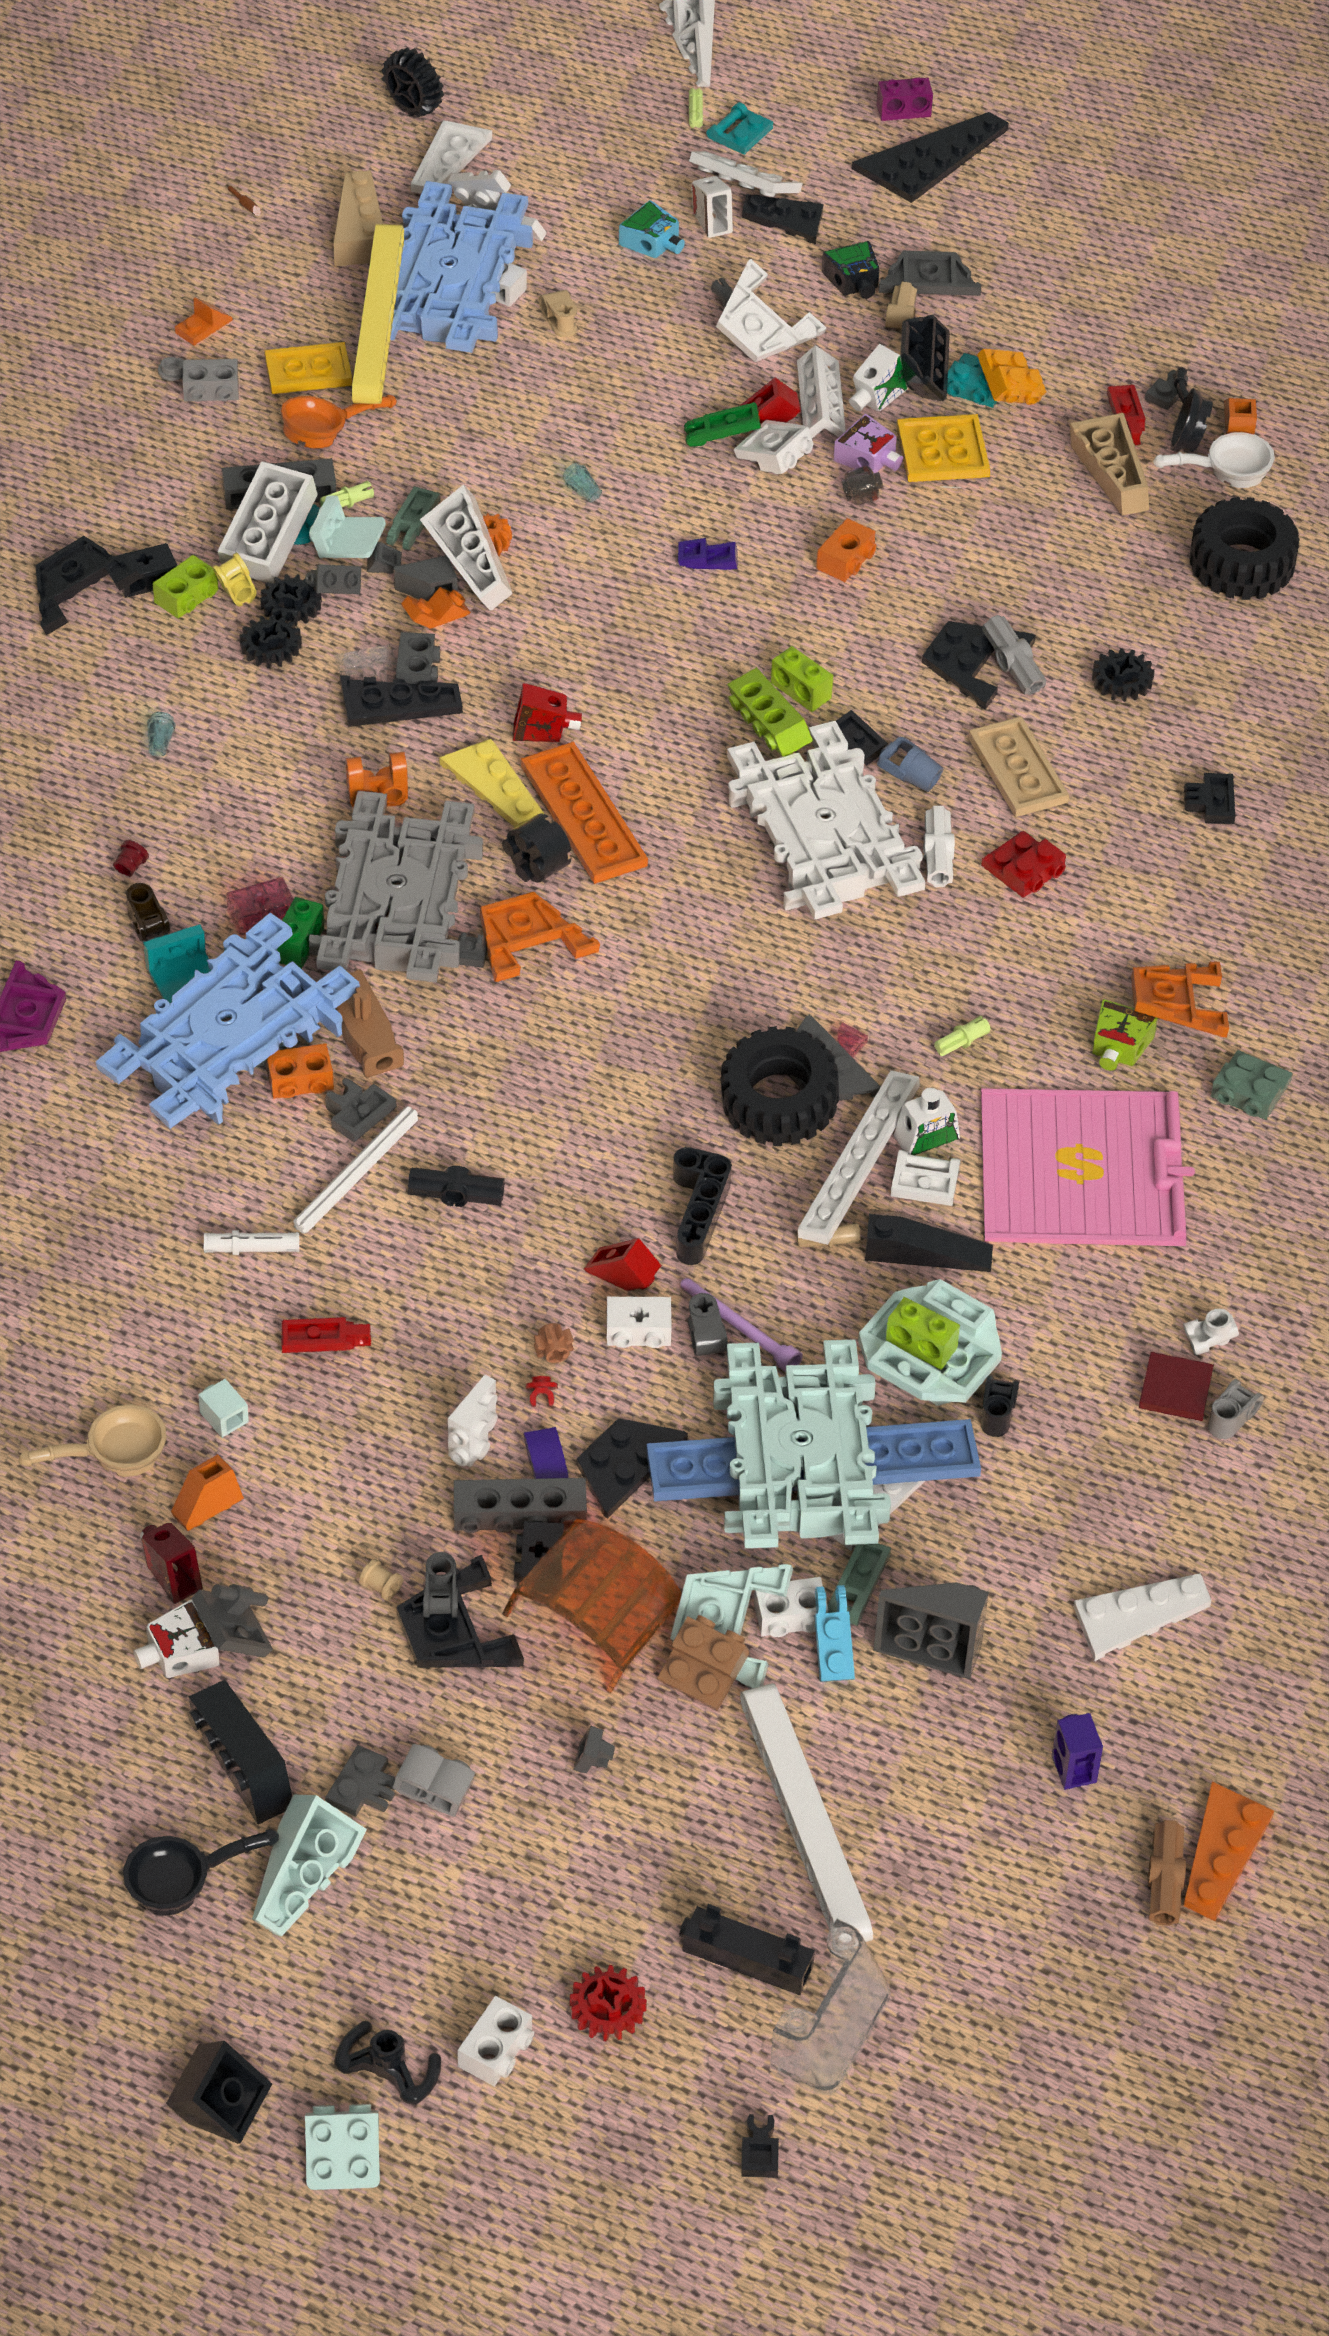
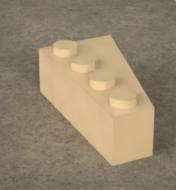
[334,170,383,267]
[1070,413,1149,516]

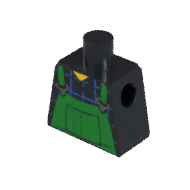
[822,241,879,299]

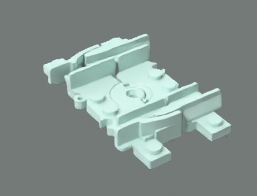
[713,1339,891,1548]

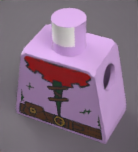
[834,414,903,475]

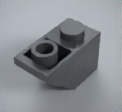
[393,555,458,602]

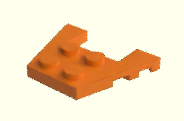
[480,892,600,982]
[1131,961,1229,1038]

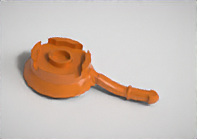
[281,395,397,448]

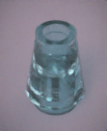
[563,463,602,502]
[147,712,176,756]

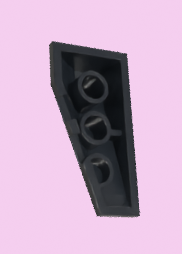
[865,1209,993,1272]

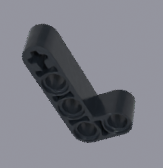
[673,1147,732,1265]

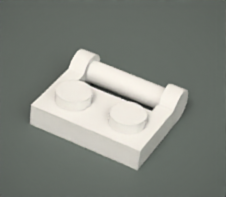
[891,1150,961,1206]

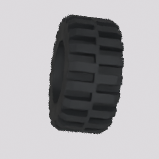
[1189,497,1300,600]
[720,1026,839,1146]

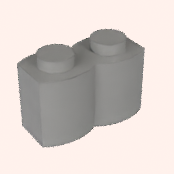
[393,1744,475,1817]

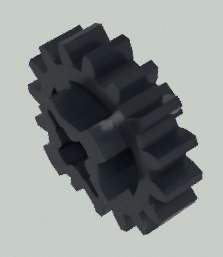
[260,574,322,626]
[240,615,302,668]
[1092,648,1155,702]

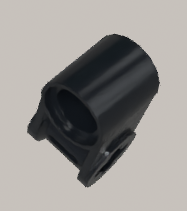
[981,1375,1020,1437]

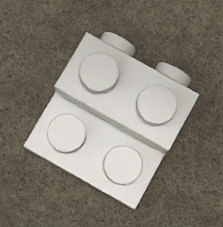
[734,420,814,474]
[448,1375,498,1467]

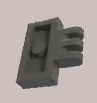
[325,1745,395,1817]

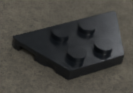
[577,1418,688,1519]

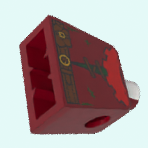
[140,1523,203,1604]

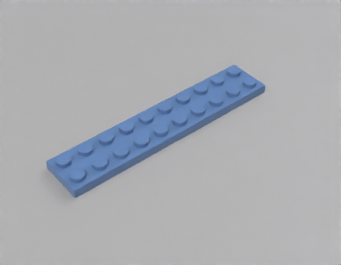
[646,1419,981,1502]

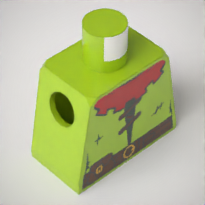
[1092,999,1158,1071]

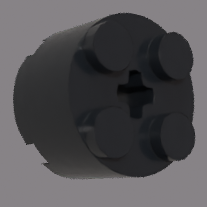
[502,813,572,883]

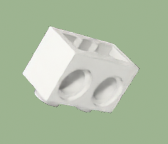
[754,1577,829,1637]
[458,1996,534,2087]

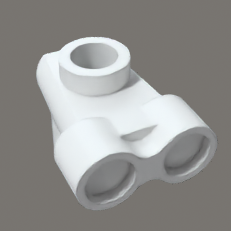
[1183,1309,1239,1356]

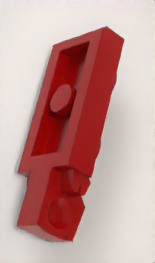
[1107,385,1146,445]
[281,1317,371,1353]

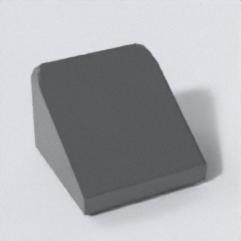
[367,542,402,573]

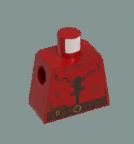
[513,683,582,742]

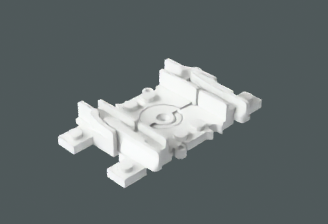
[727,721,926,920]

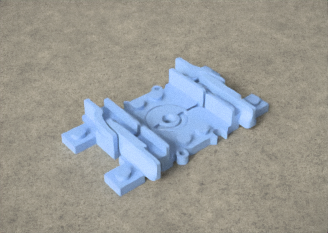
[390,181,533,353]

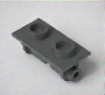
[305,564,362,595]

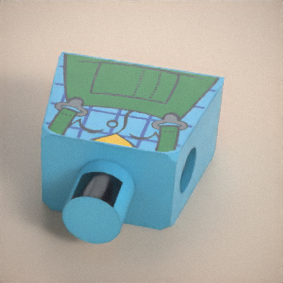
[619,200,685,258]

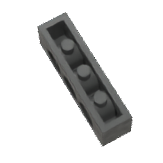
[222,458,336,510]
[454,1478,587,1533]

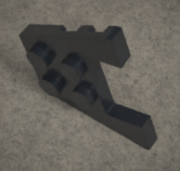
[36,536,141,635]
[922,621,1036,710]
[396,1555,524,1668]

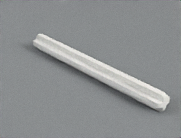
[293,1106,418,1234]

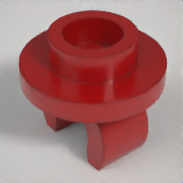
[525,1376,558,1407]

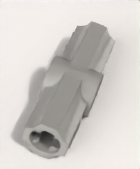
[982,615,1047,695]

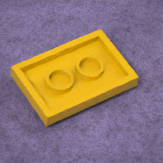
[264,342,352,394]

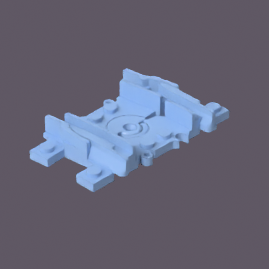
[96,913,360,1129]

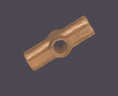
[1148,1820,1186,1926]

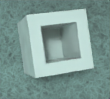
[198,1379,249,1438]

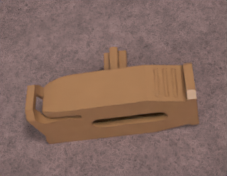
[335,969,404,1078]

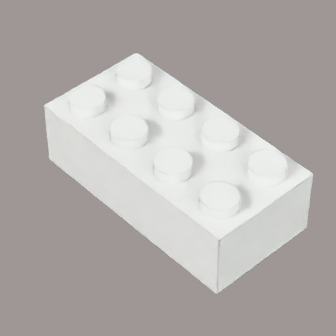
[217,461,318,584]

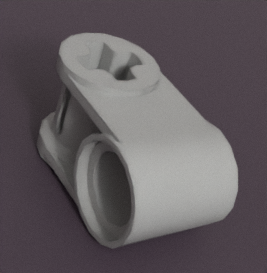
[1208,1379,1264,1439]

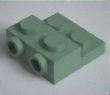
[1211,1050,1293,1120]

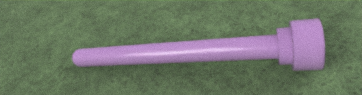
[680,1278,803,1372]

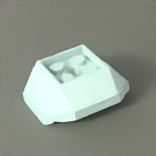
[858,1279,1002,1406]

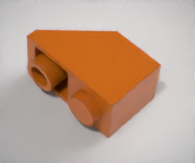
[1224,398,1257,435]
[171,1454,244,1531]

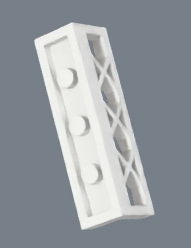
[797,345,846,438]

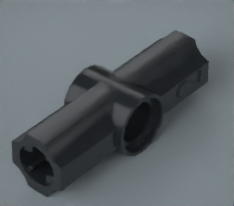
[408,1166,505,1207]

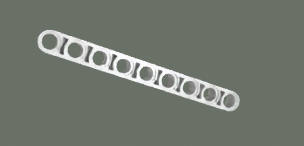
[740,1683,873,1949]

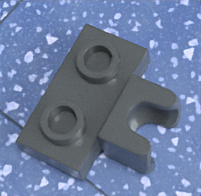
[325,1078,397,1142]

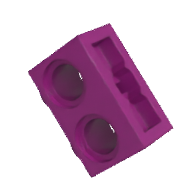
[877,77,933,121]

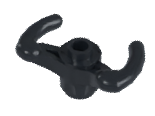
[334,2020,441,2104]

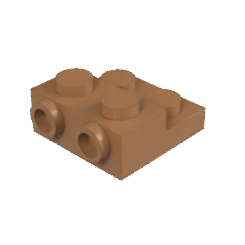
[657,1615,750,1711]

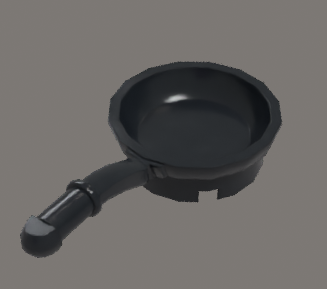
[1170,367,1213,452]
[123,1829,279,1916]

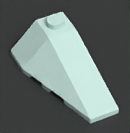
[252,1794,367,1936]

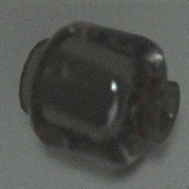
[841,465,884,505]

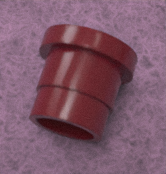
[113,840,149,877]

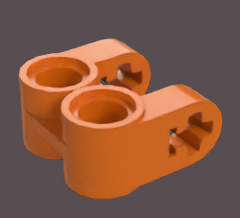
[345,752,408,808]

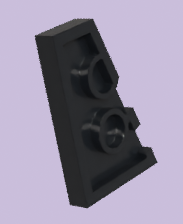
[742,194,824,244]

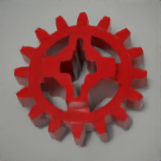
[569,1965,647,2041]

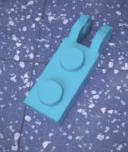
[814,1585,855,1682]

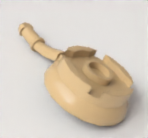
[19,1404,167,1477]

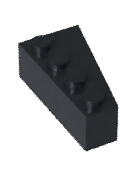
[187,1680,292,1825]

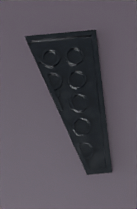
[852,112,1009,203]

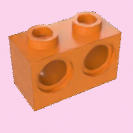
[266,1043,334,1099]

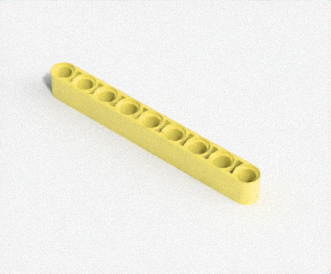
[352,224,404,404]

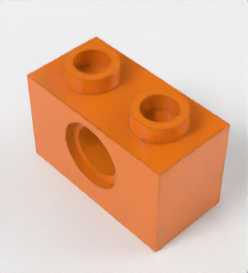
[816,518,877,582]

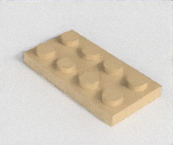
[968,716,1069,817]

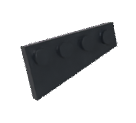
[340,675,463,727]

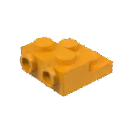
[977,348,1047,405]

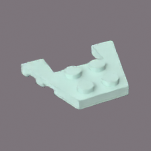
[670,1564,793,1689]

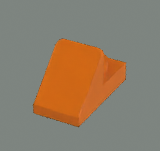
[175,297,233,346]

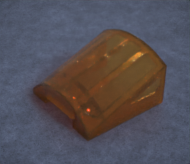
[502,1519,682,1694]

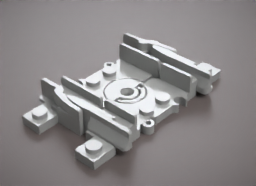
[309,791,483,983]

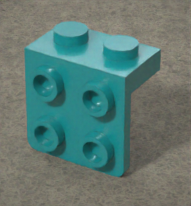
[143,924,211,1004]

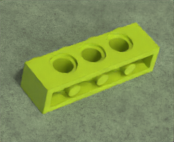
[727,667,813,757]

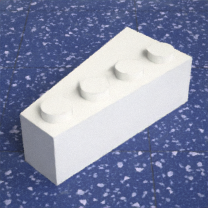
[420,484,513,611]

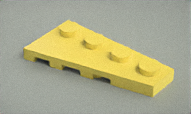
[439,739,544,828]

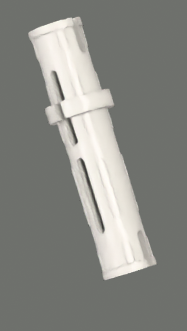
[204,1230,299,1255]

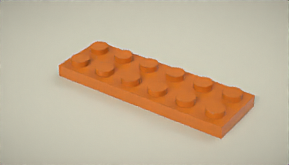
[521,741,648,884]

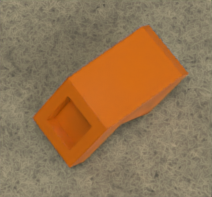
[401,587,471,629]

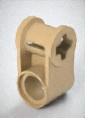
[539,290,577,337]

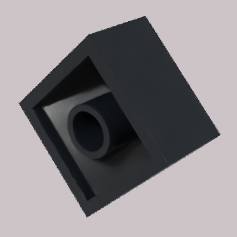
[166,2041,272,2144]

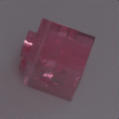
[226,877,294,936]

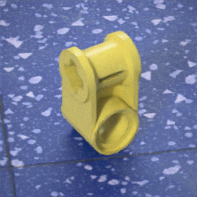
[212,552,257,607]

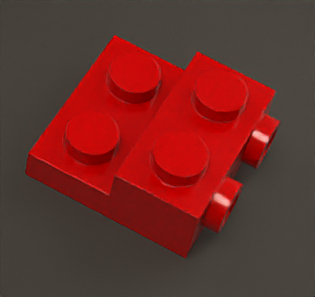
[981,830,1066,898]

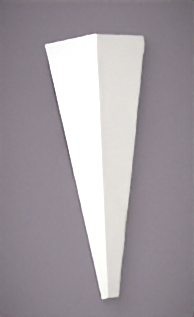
[659,0,715,87]

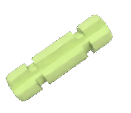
[689,88,703,128]

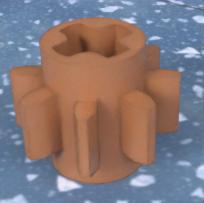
[534,1323,574,1363]

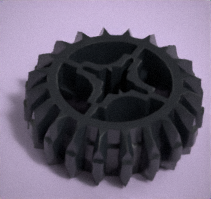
[381,47,444,118]

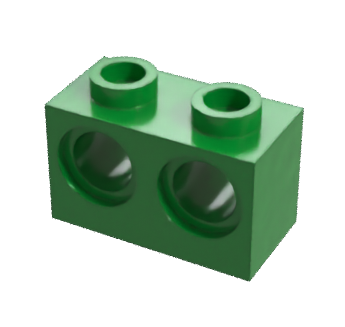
[276,897,324,969]

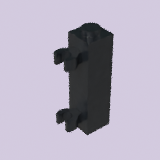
[679,1904,815,1995]

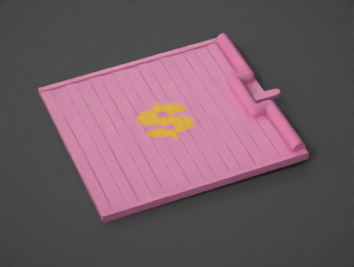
[981,1088,1195,1246]

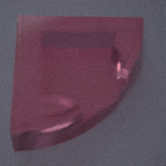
[837,1022,868,1058]

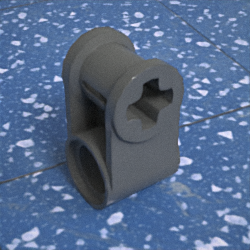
[688,1293,728,1356]
[423,1552,458,1618]

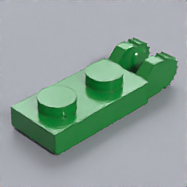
[684,402,761,447]

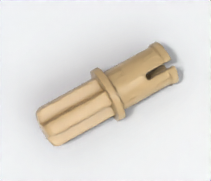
[797,1223,861,1248]

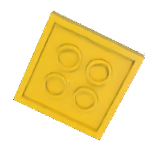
[896,414,990,482]

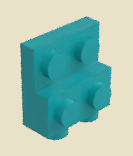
[947,353,997,408]

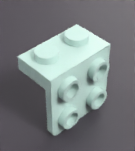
[309,496,386,559]
[305,2104,380,2190]

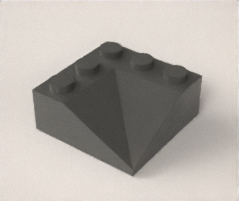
[873,1582,989,1679]

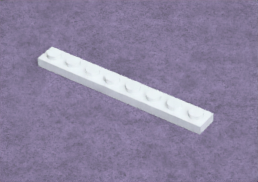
[798,1070,920,1245]

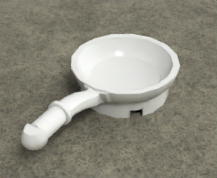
[1153,432,1275,488]

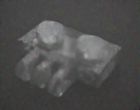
[335,644,397,682]

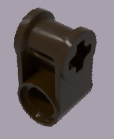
[126,883,170,941]

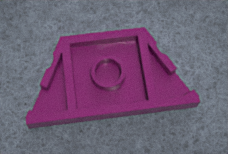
[0,960,66,1052]

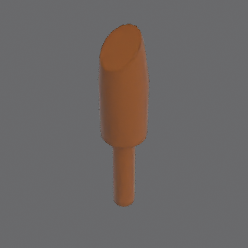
[228,186,261,216]

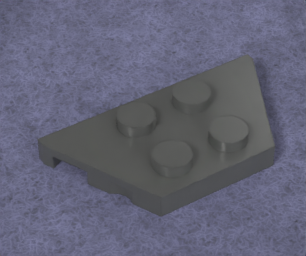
[879,250,981,296]
[788,1014,881,1101]

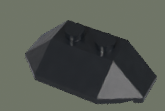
[900,314,950,401]

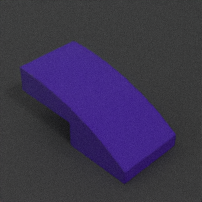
[678,538,738,570]
[523,1427,569,1479]

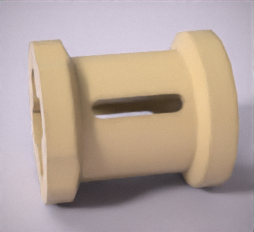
[359,1559,403,1601]

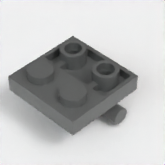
[191,1584,273,1657]

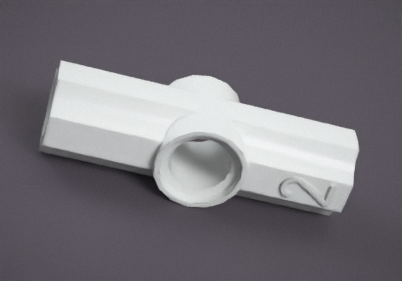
[923,806,955,887]

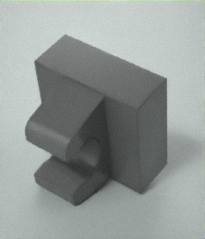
[458,932,487,968]
[573,1726,615,1773]

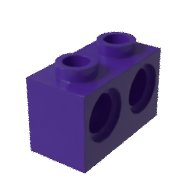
[1052,1713,1103,1790]

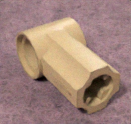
[885,282,917,329]

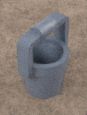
[877,737,944,792]

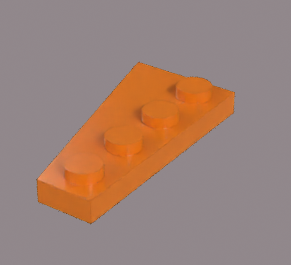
[1184,1781,1274,1921]

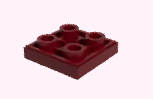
[1139,1352,1214,1421]

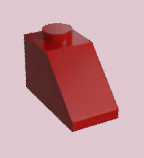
[740,377,801,424]
[584,1238,662,1291]

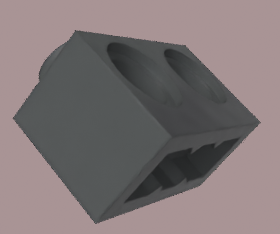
[396,632,440,684]

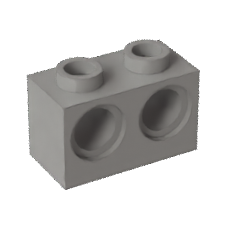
[183,359,239,402]

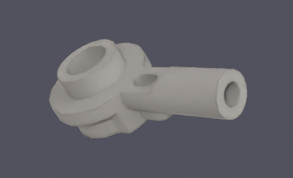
[158,357,183,381]

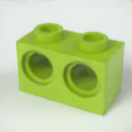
[153,555,218,619]
[771,646,833,712]
[886,1297,960,1370]

